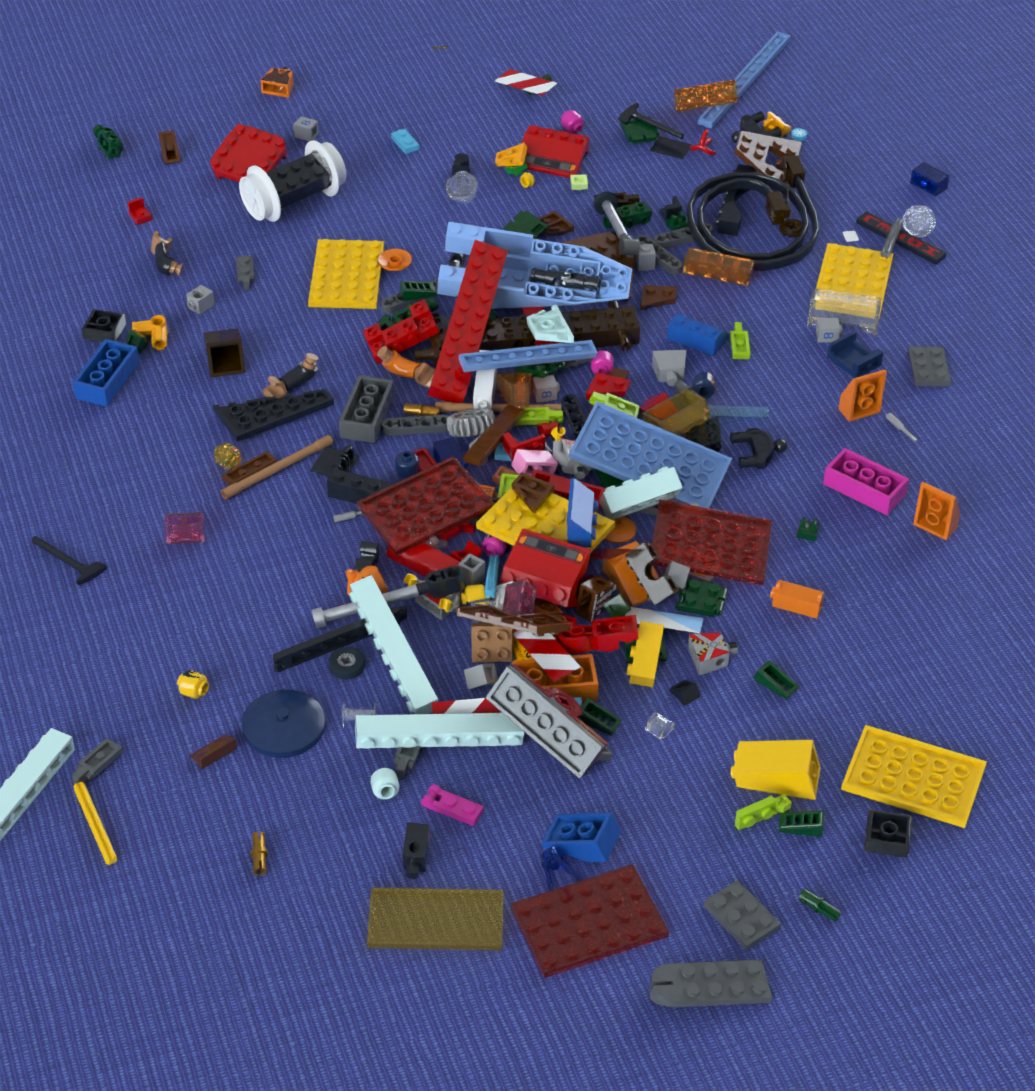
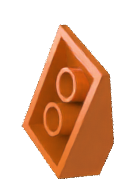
[838,370,887,422]
[913,482,960,540]
[602,541,659,607]

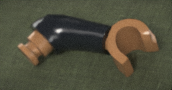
[151,231,184,276]
[262,353,318,399]

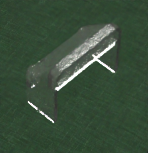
[807,289,882,336]

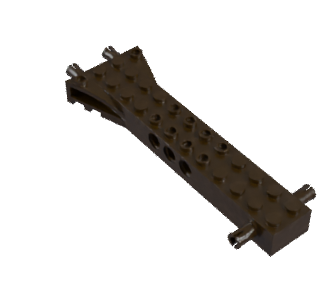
[414,300,640,369]

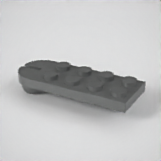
[649,960,772,1007]

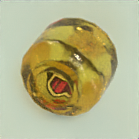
[214,442,242,470]

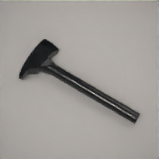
[618,103,684,139]
[32,536,107,585]

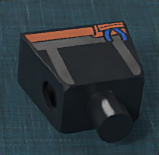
[402,822,431,879]

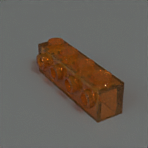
[674,80,738,112]
[683,248,755,286]

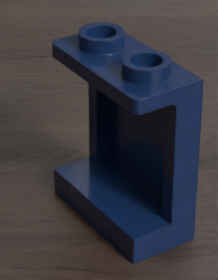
[827,331,884,378]

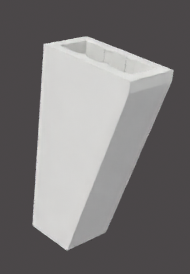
[473,350,498,410]

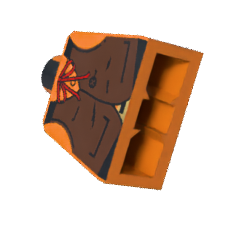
[260,67,293,98]

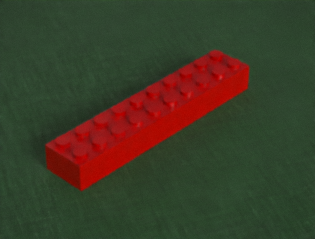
[427,240,508,403]

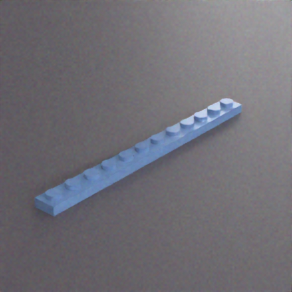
[698,31,791,129]

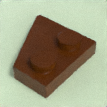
[538,211,574,236]
[641,285,677,311]
[512,472,554,513]

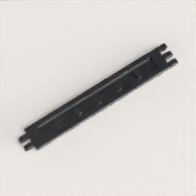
[273,606,407,672]

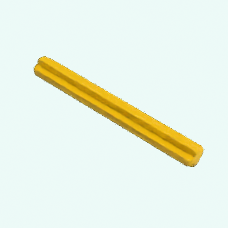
[73,782,117,865]

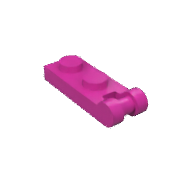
[421,784,484,826]

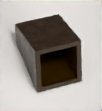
[203,328,246,377]

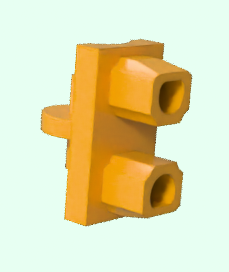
[762,112,791,138]

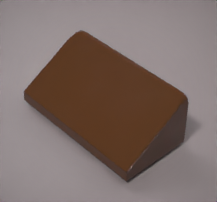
[190,734,237,769]

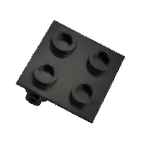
[685,416,722,452]
[310,445,359,476]

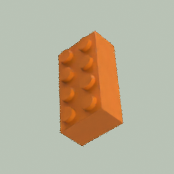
[512,654,598,702]

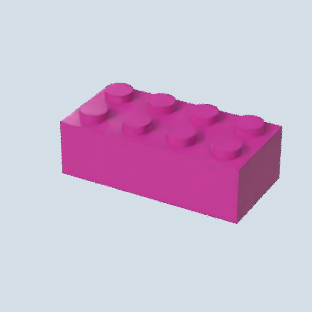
[823,448,909,515]

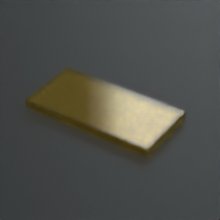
[367,888,504,950]

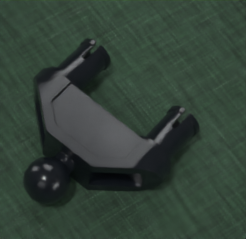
[731,111,782,143]
[730,428,787,469]

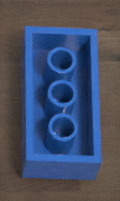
[72,339,139,407]

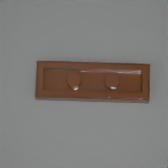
[222,451,278,486]

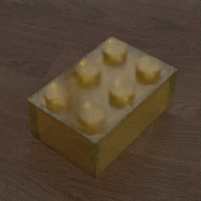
[642,389,711,435]

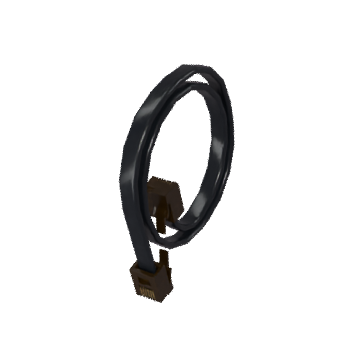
[687,155,819,271]

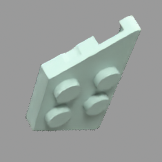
[527,305,574,343]

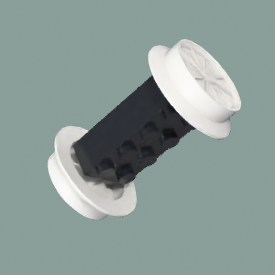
[239,140,346,222]

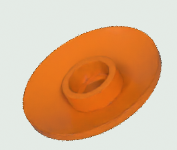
[378,249,412,271]
[604,516,636,544]

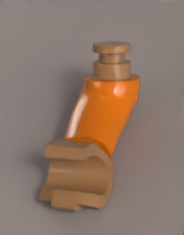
[377,346,435,388]

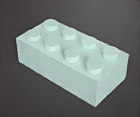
[599,467,682,520]

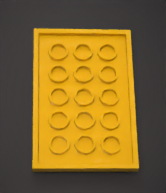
[308,239,384,309]
[811,243,894,320]
[476,487,615,552]
[841,725,987,828]

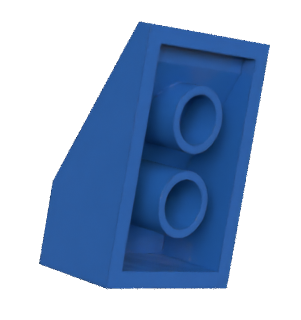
[541,812,621,862]

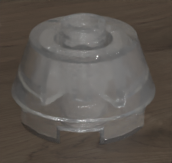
[446,171,477,204]
[903,205,936,237]

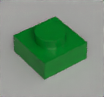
[505,162,528,176]

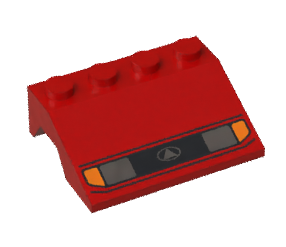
[522,125,590,178]
[500,528,591,607]

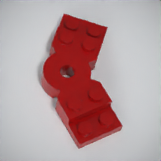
[551,614,639,654]

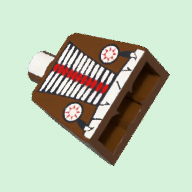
[575,576,616,623]

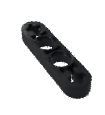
[561,394,586,439]

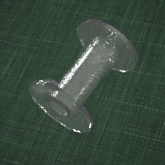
[342,701,377,728]

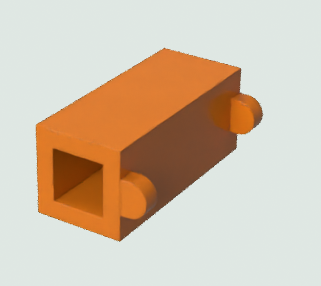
[770,580,825,619]

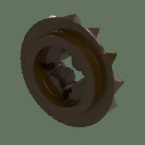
[779,219,802,238]

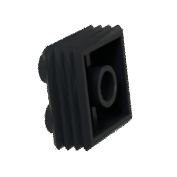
[81,309,126,342]
[864,809,912,857]

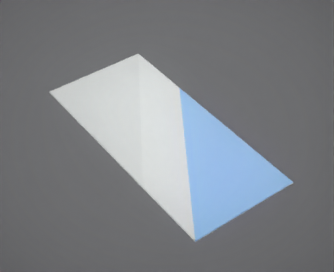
[625,607,704,633]

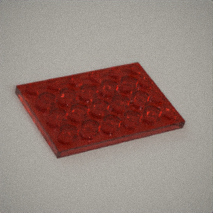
[357,456,494,556]
[652,499,772,585]
[511,864,669,978]

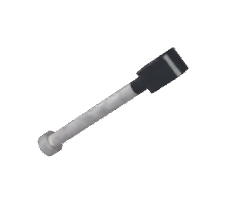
[312,566,465,629]

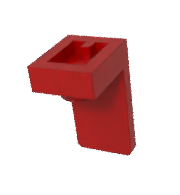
[502,432,545,461]

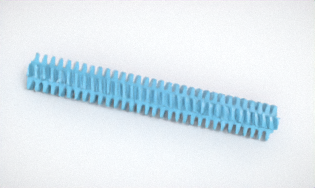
[485,554,500,598]

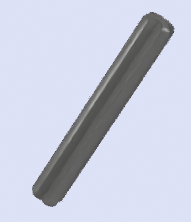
[880,218,903,258]

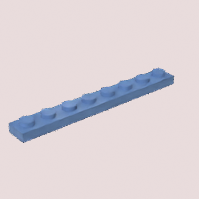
[458,340,598,372]

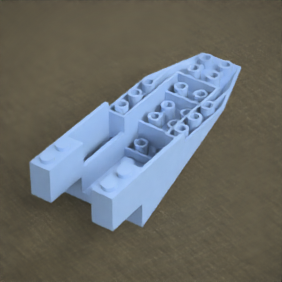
[437,222,632,309]

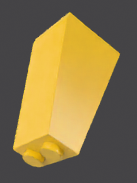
[731,740,821,800]

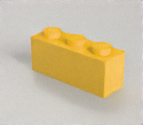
[626,621,664,687]

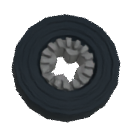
[328,646,365,679]

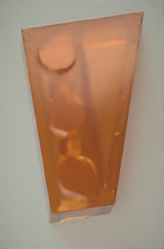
[496,373,532,408]

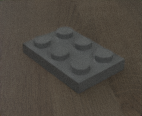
[908,346,951,386]
[703,880,781,951]

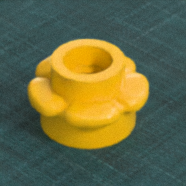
[520,172,535,188]

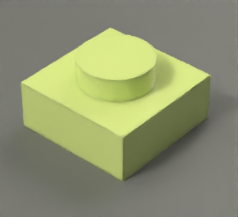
[570,175,588,190]

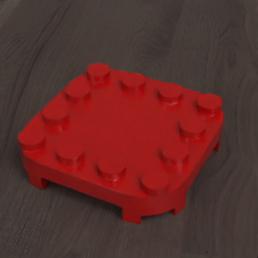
[210,124,287,182]

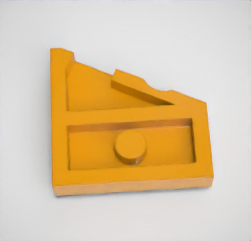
[495,142,527,167]

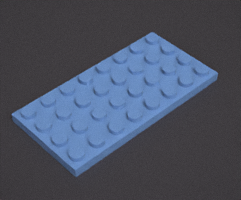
[568,401,732,514]

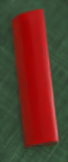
[387,530,460,577]

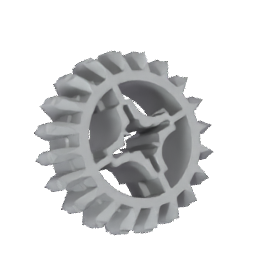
[446,408,495,437]

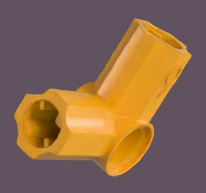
[132,315,168,350]

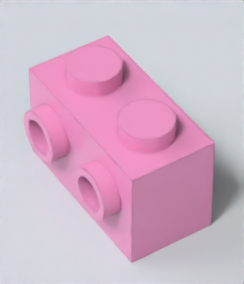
[511,450,558,475]

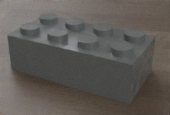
[339,375,394,443]

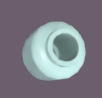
[370,768,400,799]

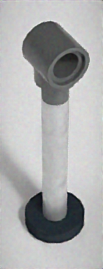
[594,191,640,256]

